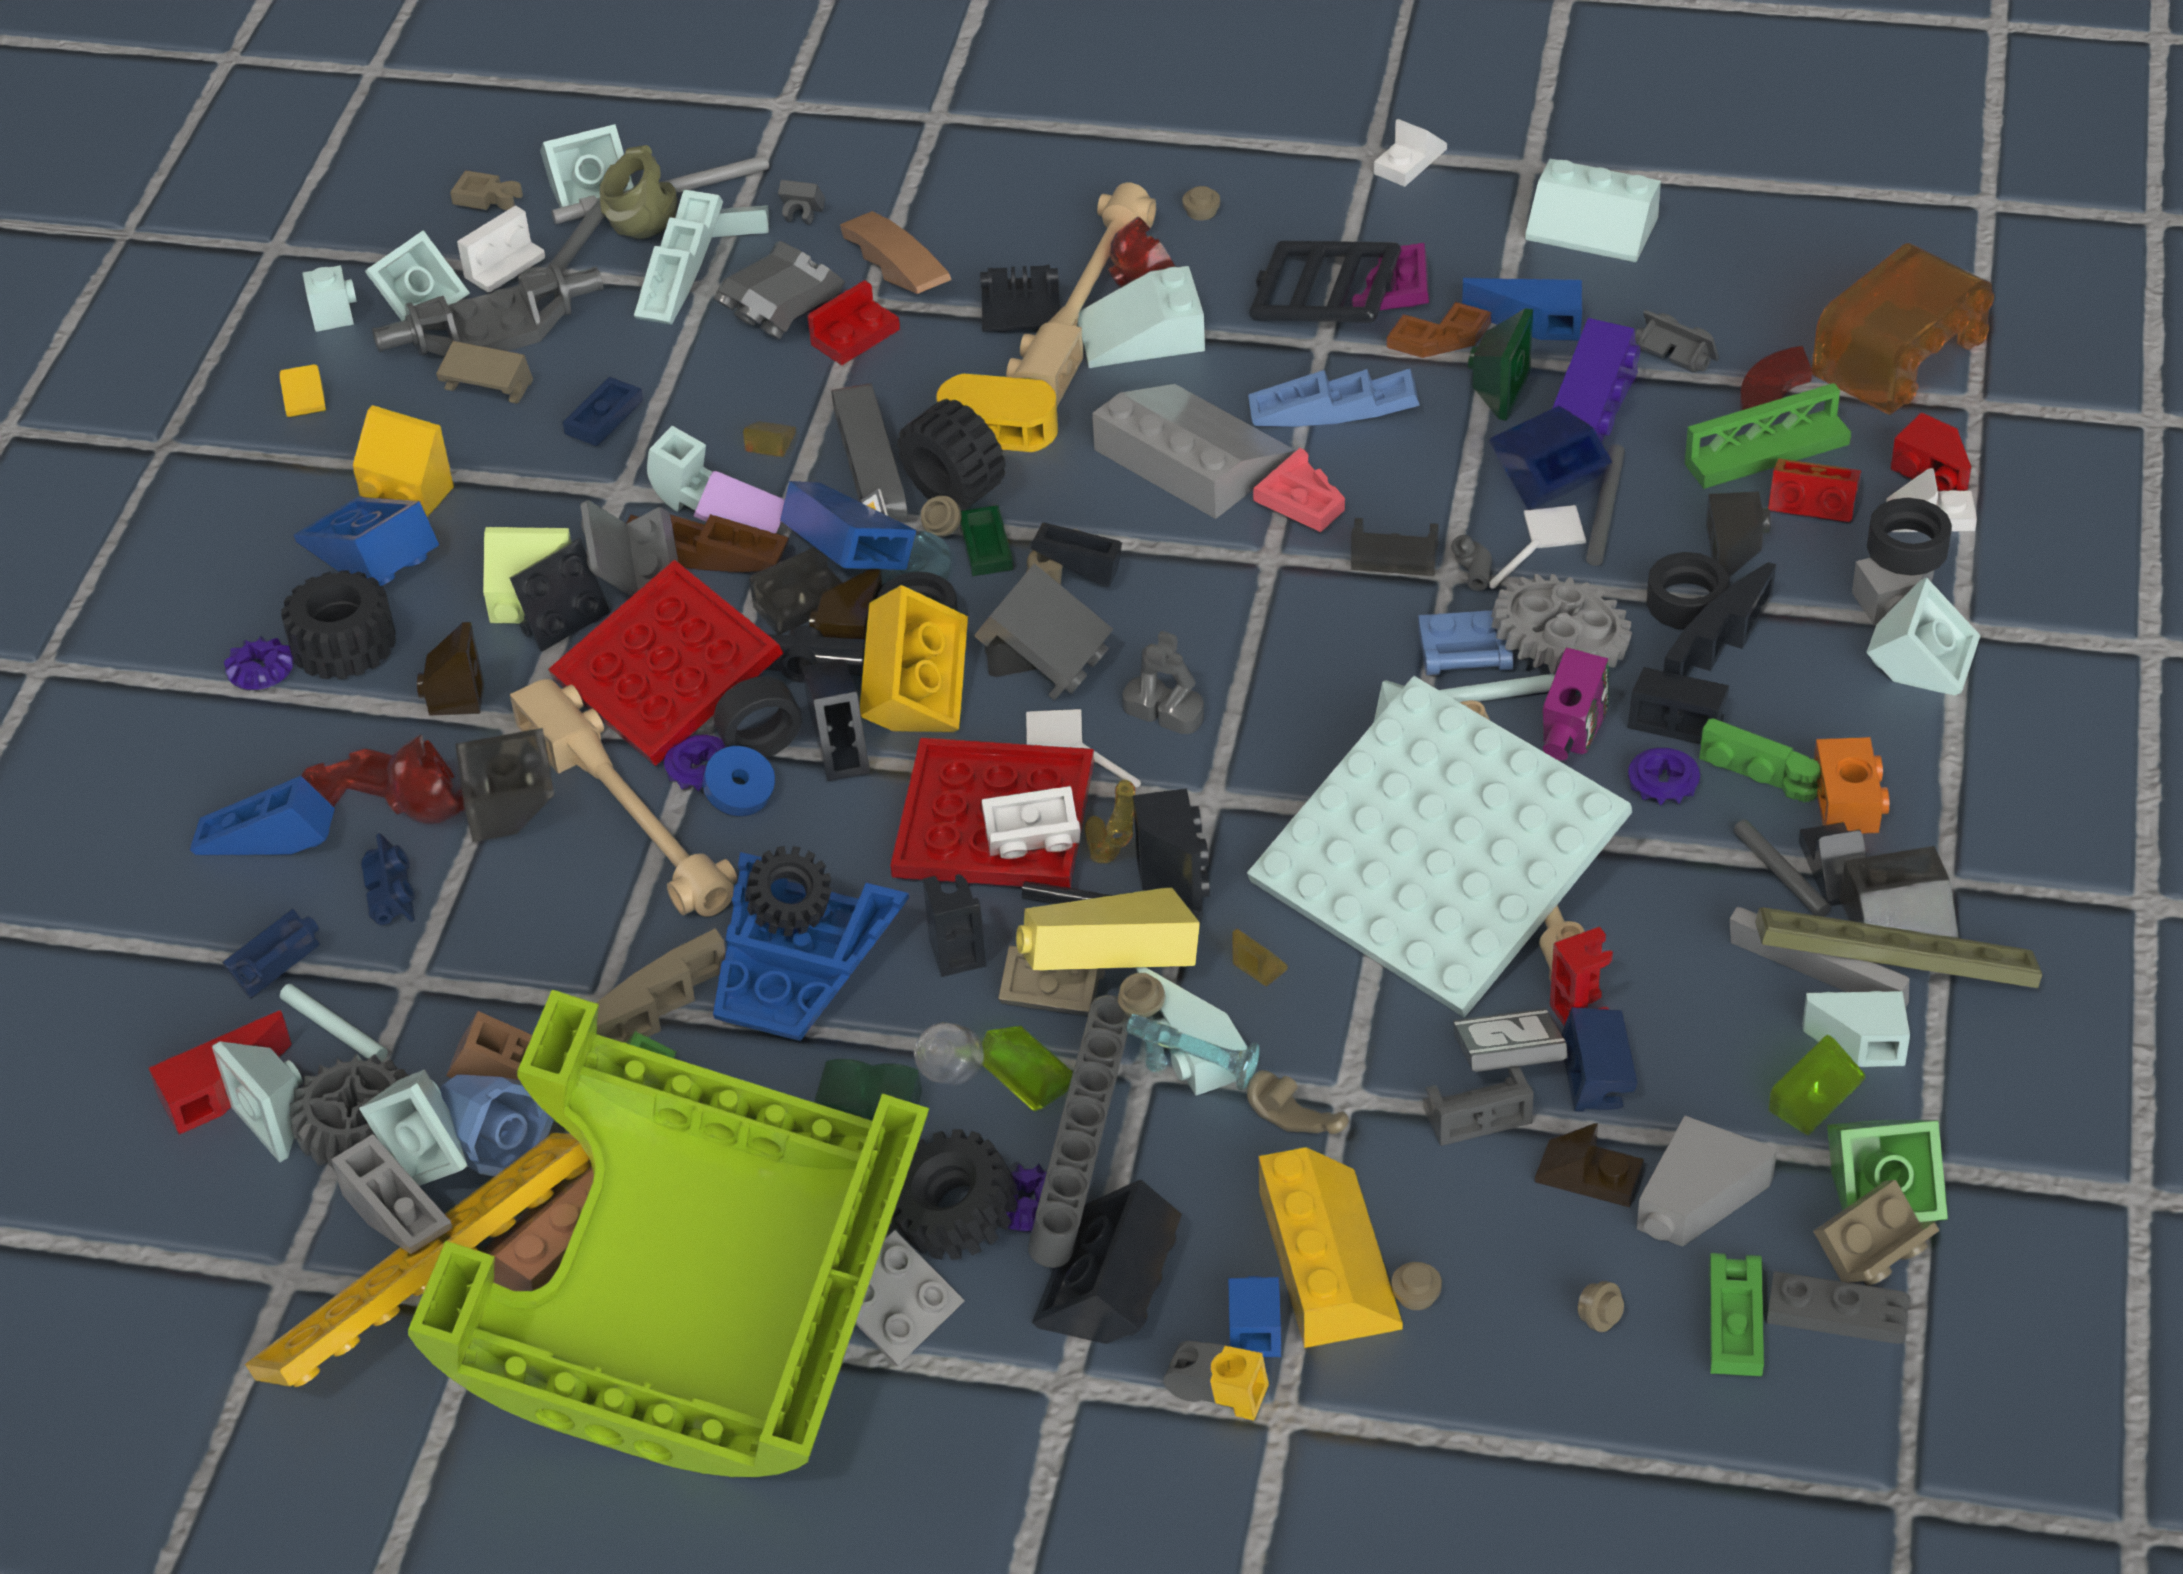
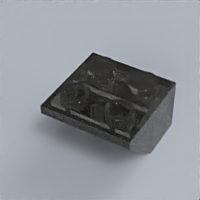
[1840,846,1959,964]

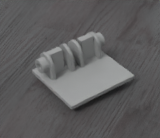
[856,1230,965,1366]

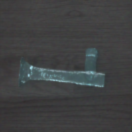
[1126,1013,1260,1090]

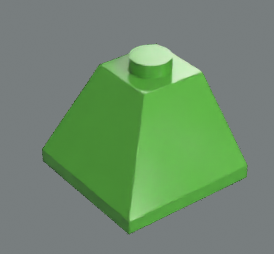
[1827,1120,1948,1222]

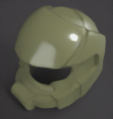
[600,145,678,239]

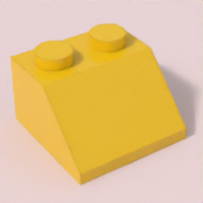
[353,405,454,517]

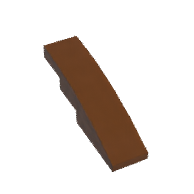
[626,514,789,572]

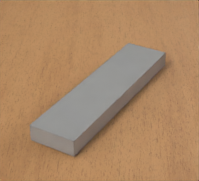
[1730,907,1909,1008]

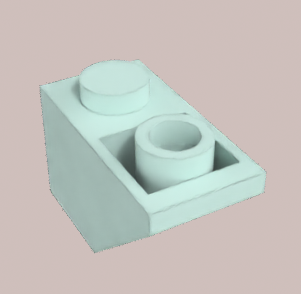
[1802,991,1910,1067]

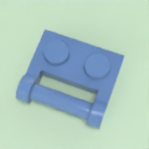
[1418,610,1513,676]

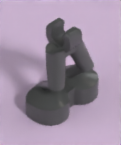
[1122,631,1204,734]

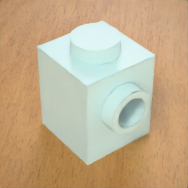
[303,265,357,332]

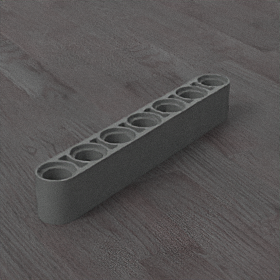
[1028,995,1132,1268]

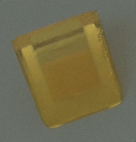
[743,421,796,457]
[1232,929,1288,986]

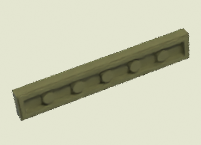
[1755,907,2043,988]

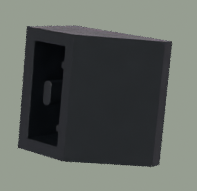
[1133,788,1210,916]

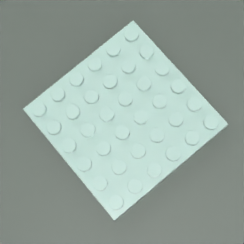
[1247,676,1632,1018]

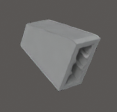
[1637,1116,1777,1247]

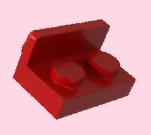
[808,280,900,366]
[1768,458,1861,522]

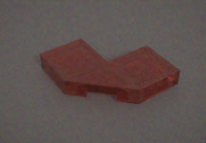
[301,748,406,807]

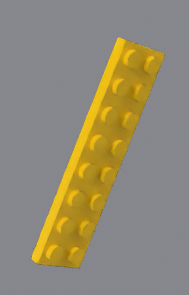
[245,1133,591,1387]

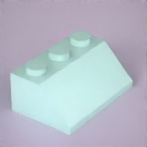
[1525,159,1661,262]

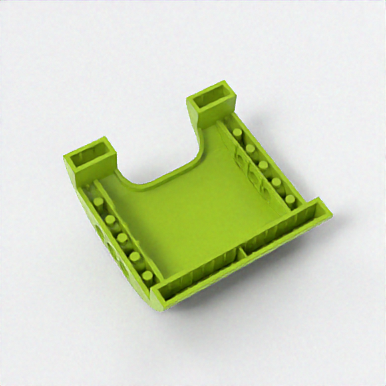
[408,990,929,1477]

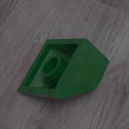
[1468,308,1533,421]

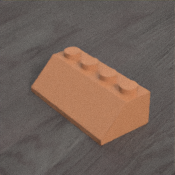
[480,1159,594,1291]

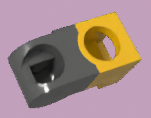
[1163,1341,1269,1421]

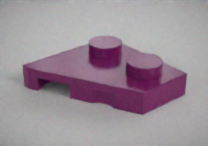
[1352,243,1429,311]

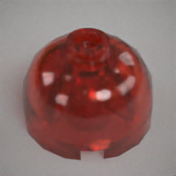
[1108,216,1176,288]
[384,734,468,825]

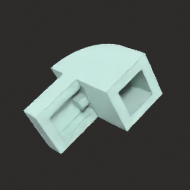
[647,426,712,512]

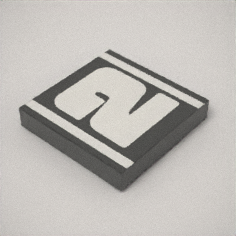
[1453,1008,1567,1072]

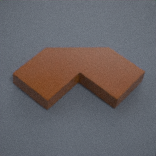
[1387,302,1491,358]

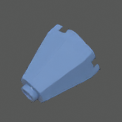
[440,1074,554,1176]

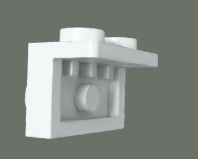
[982,786,1080,859]

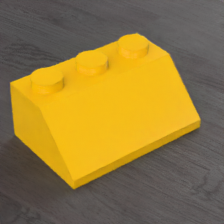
[860,585,968,732]

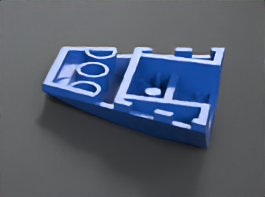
[713,852,910,1041]

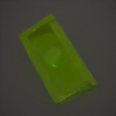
[977,1025,1073,1111]
[1768,1034,1865,1135]

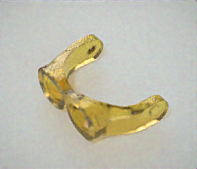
[1085,780,1135,864]

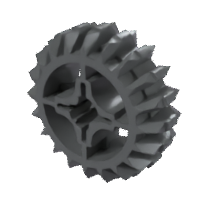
[290,1053,409,1171]

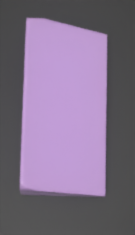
[694,471,785,533]

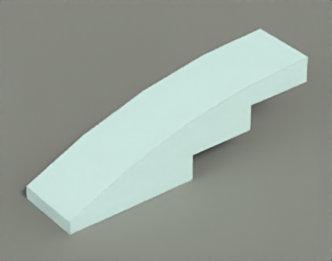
[634,190,723,325]

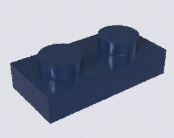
[562,377,643,446]

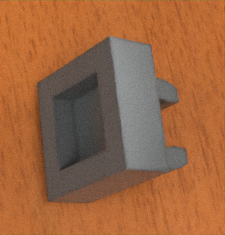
[778,180,826,225]

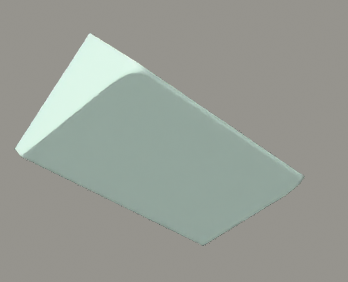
[712,205,769,237]

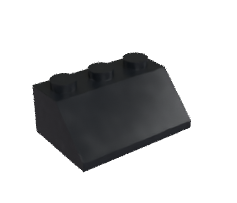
[1032,1179,1182,1344]

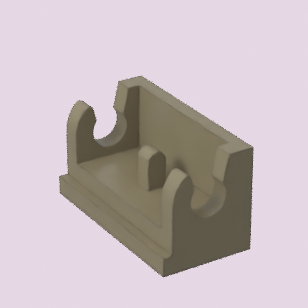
[436,341,533,404]

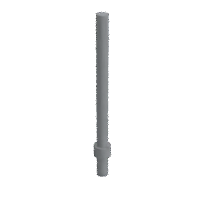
[551,155,769,225]

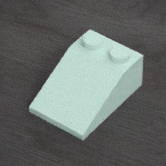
[1077,266,1205,368]

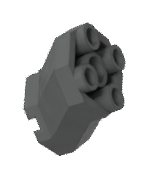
[713,241,845,340]

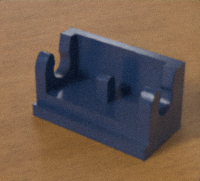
[1561,1007,1638,1112]

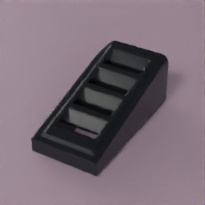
[1031,522,1123,587]

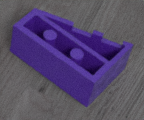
[1549,318,1641,450]

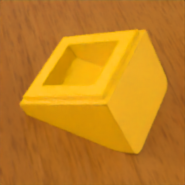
[279,364,326,417]

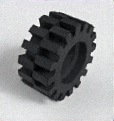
[745,846,832,936]

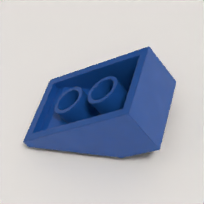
[293,497,439,586]

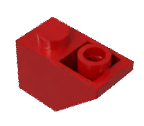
[1891,412,1971,491]

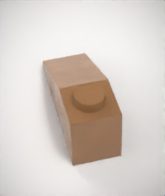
[446,1011,532,1080]

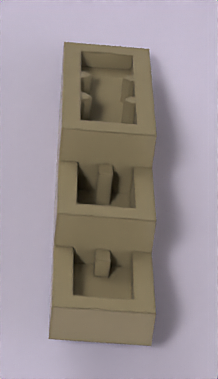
[596,928,726,1043]

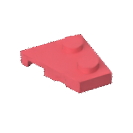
[1253,448,1345,532]

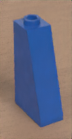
[780,481,916,570]

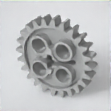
[1491,574,1632,673]

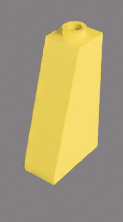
[1016,888,1200,970]

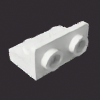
[457,205,545,292]

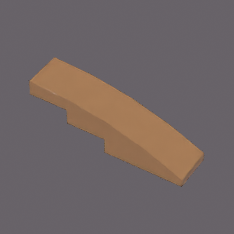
[840,211,951,294]

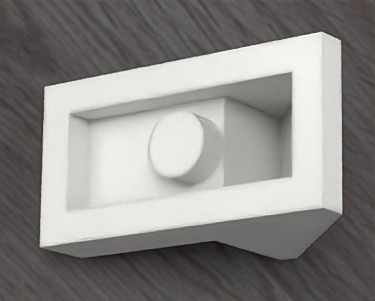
[1374,119,1447,187]
[1886,468,1977,532]

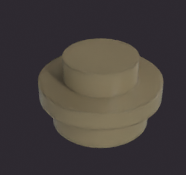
[1182,186,1220,220]
[921,496,961,537]
[1118,973,1166,1019]
[1391,1262,1442,1310]
[1578,1281,1624,1332]

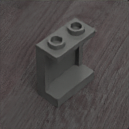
[974,563,1113,701]

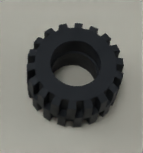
[897,399,1006,511]
[281,570,396,679]

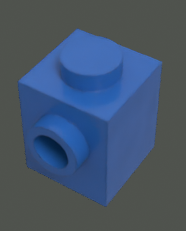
[1228,1276,1281,1357]

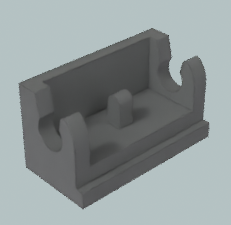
[1423,1066,1534,1146]

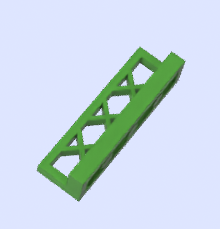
[1684,383,1851,489]

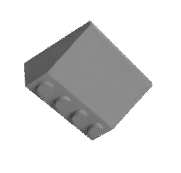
[1092,384,1296,519]

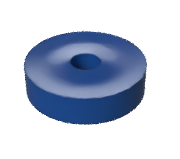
[702,746,775,816]

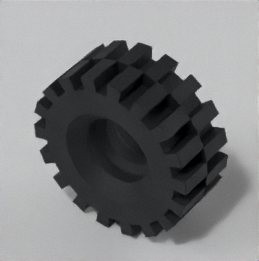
[893,1129,1018,1260]

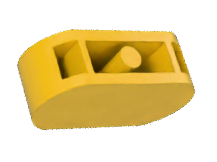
[937,373,1058,452]

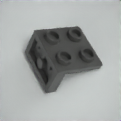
[580,500,679,596]

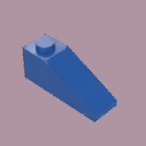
[190,776,335,855]

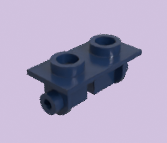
[361,833,415,925]
[222,909,320,998]

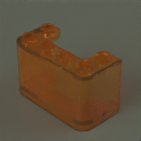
[1811,243,1994,415]

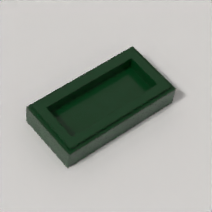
[959,505,1013,577]

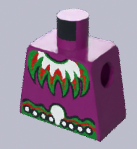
[1543,647,1609,761]

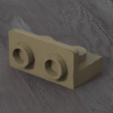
[998,945,1105,1016]
[1813,1179,1939,1286]

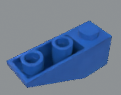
[1462,278,1582,341]

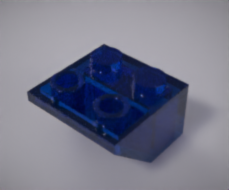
[1489,406,1612,510]

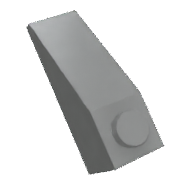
[331,1134,453,1254]

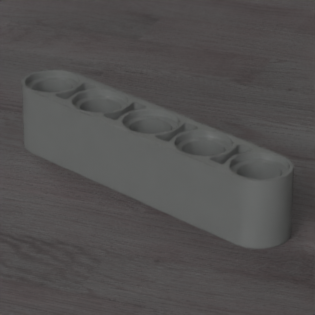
[831,383,908,522]

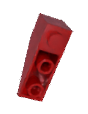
[149,1010,292,1135]

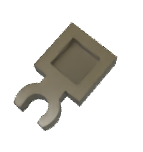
[450,170,523,210]

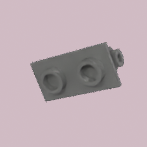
[1635,310,1719,372]

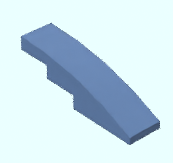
[1248,368,1420,427]

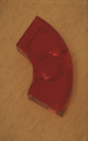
[1740,346,1812,411]

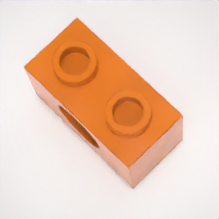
[1814,737,1890,834]

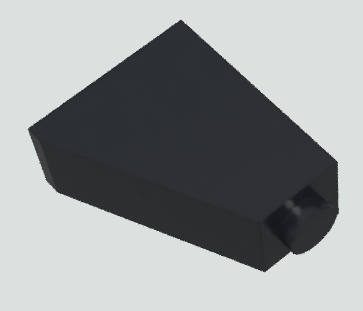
[802,659,870,781]

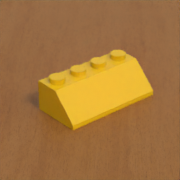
[1258,1147,1403,1348]

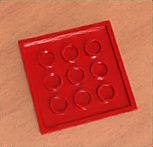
[548,559,783,766]
[890,738,1095,888]

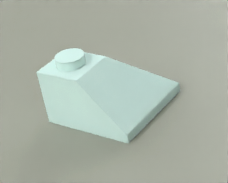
[540,124,633,208]
[365,230,470,321]
[1866,577,1980,696]
[212,1041,303,1162]
[359,1069,468,1186]

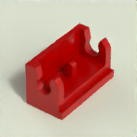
[1550,926,1613,1026]

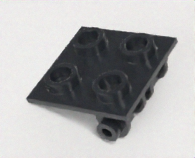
[980,264,1060,332]
[509,538,610,652]

